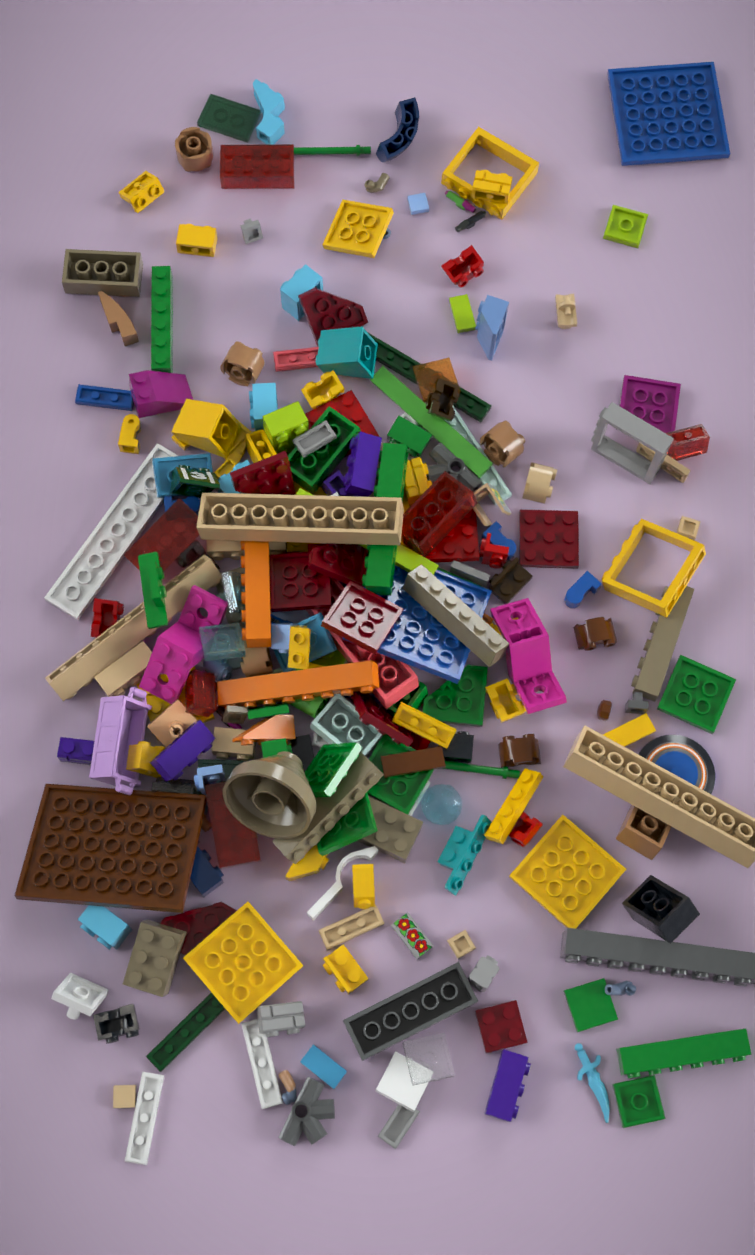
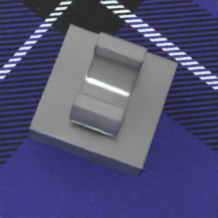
[240,219,263,244]

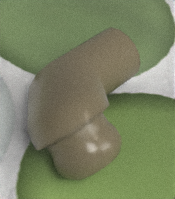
[364,173,390,193]

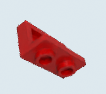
[479,533,509,569]

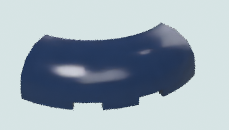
[376,97,420,163]

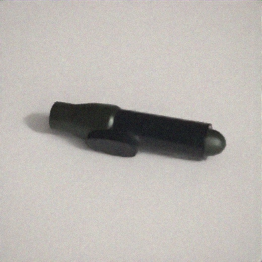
[455,211,486,232]

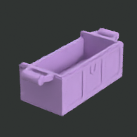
[89,687,152,795]

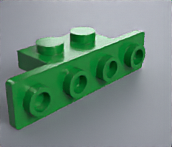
[138,552,168,629]

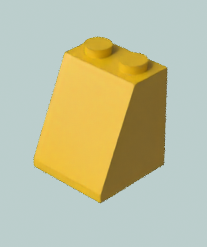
[171,399,241,458]

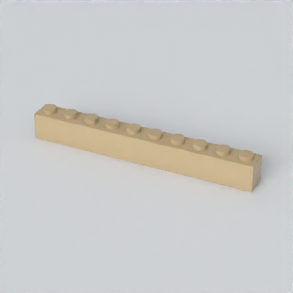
[45,555,223,701]

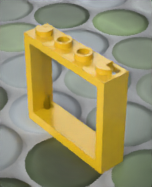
[441,126,539,220]
[602,518,706,618]

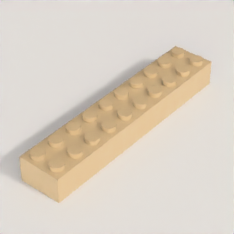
[197,493,404,545]
[563,725,755,868]

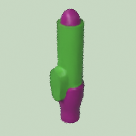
[445,191,476,213]

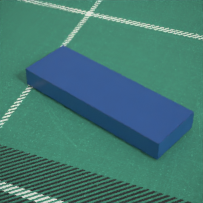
[75,384,134,411]

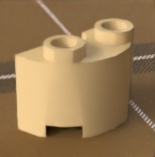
[522,462,557,504]

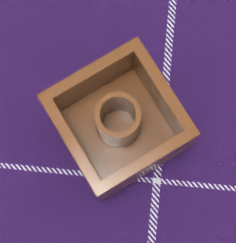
[616,805,671,860]

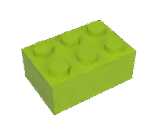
[262,401,309,455]

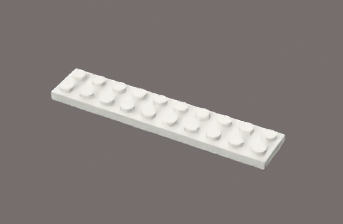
[44,443,178,620]

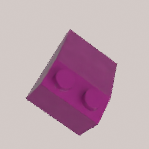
[129,370,193,418]

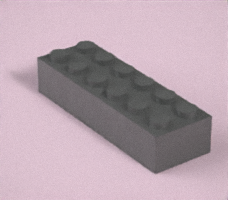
[343,962,478,1061]

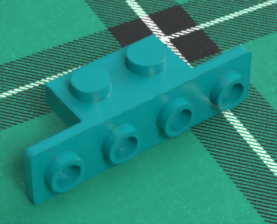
[437,815,492,896]

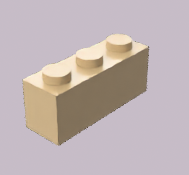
[94,641,152,697]

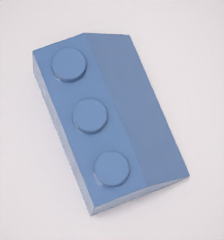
[475,295,509,361]

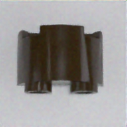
[426,378,459,421]

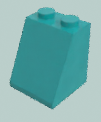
[315,327,378,379]

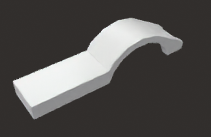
[307,846,378,921]

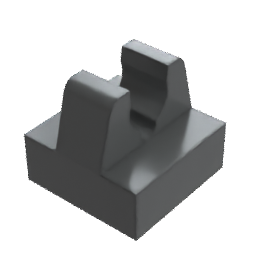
[625,692,649,714]

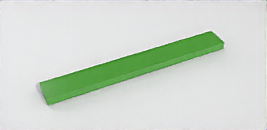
[370,366,493,479]

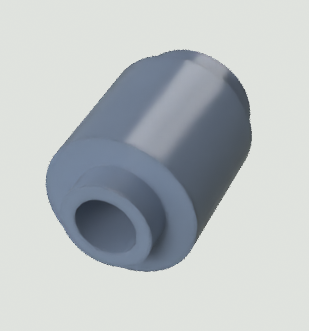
[203,654,233,681]

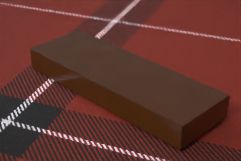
[381,746,446,778]

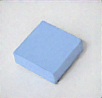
[407,193,429,215]

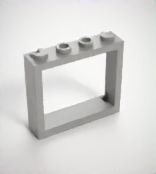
[591,402,674,484]

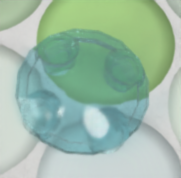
[421,784,462,825]

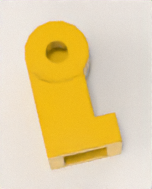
[118,414,141,454]

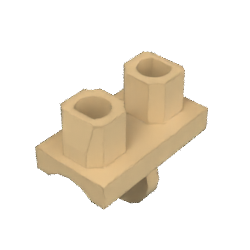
[555,294,577,329]

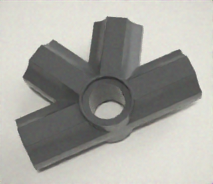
[427,443,482,499]
[278,1077,335,1146]

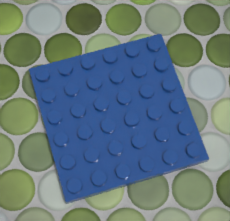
[607,62,730,166]
[342,565,492,684]

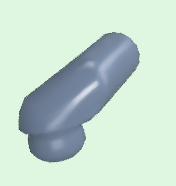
[605,980,636,996]

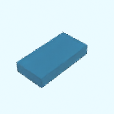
[300,1044,347,1089]

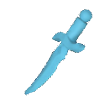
[575,1043,610,1123]

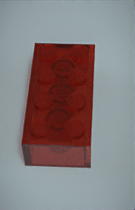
[220,144,295,189]
[401,471,477,557]
[124,498,200,573]
[205,781,262,869]

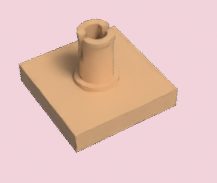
[147,699,198,747]

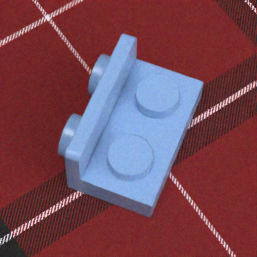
[194,764,226,796]

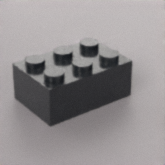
[622,875,700,944]

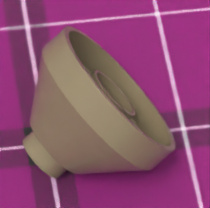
[223,751,316,839]

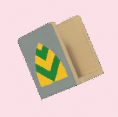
[466,483,512,528]

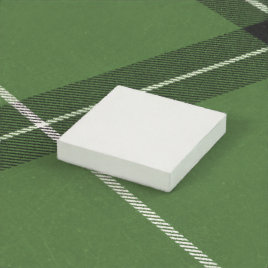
[375,1051,434,1112]

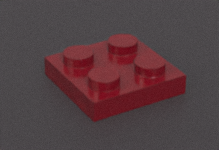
[475,1000,528,1053]

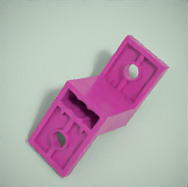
[139,585,229,704]
[490,598,567,714]

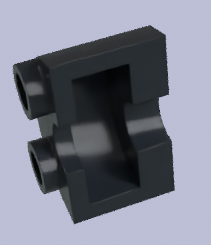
[93,1004,140,1044]

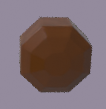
[597,700,612,721]

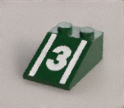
[170,465,220,498]

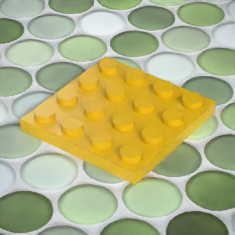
[509,814,626,929]
[183,901,303,1024]

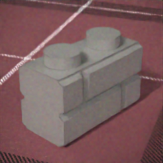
[467,955,499,992]
[257,1001,305,1037]

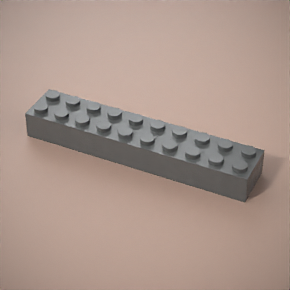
[560,928,755,986]

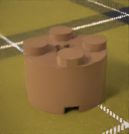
[175,127,213,172]
[220,341,265,386]
[480,420,526,467]
[236,640,274,677]

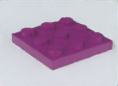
[616,375,681,438]

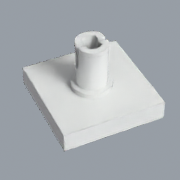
[51,972,108,1020]

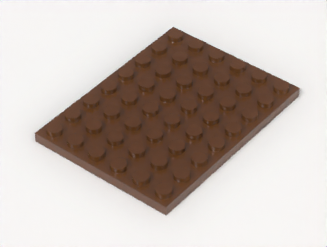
[14,784,207,913]

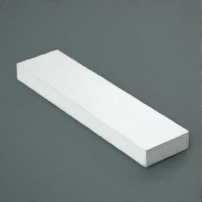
[241,1019,283,1109]
[125,1072,164,1165]

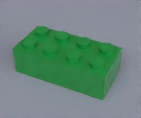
[288,406,360,495]

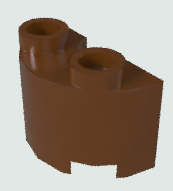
[573,617,617,651]
[498,734,541,768]

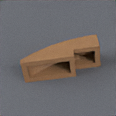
[98,291,139,346]

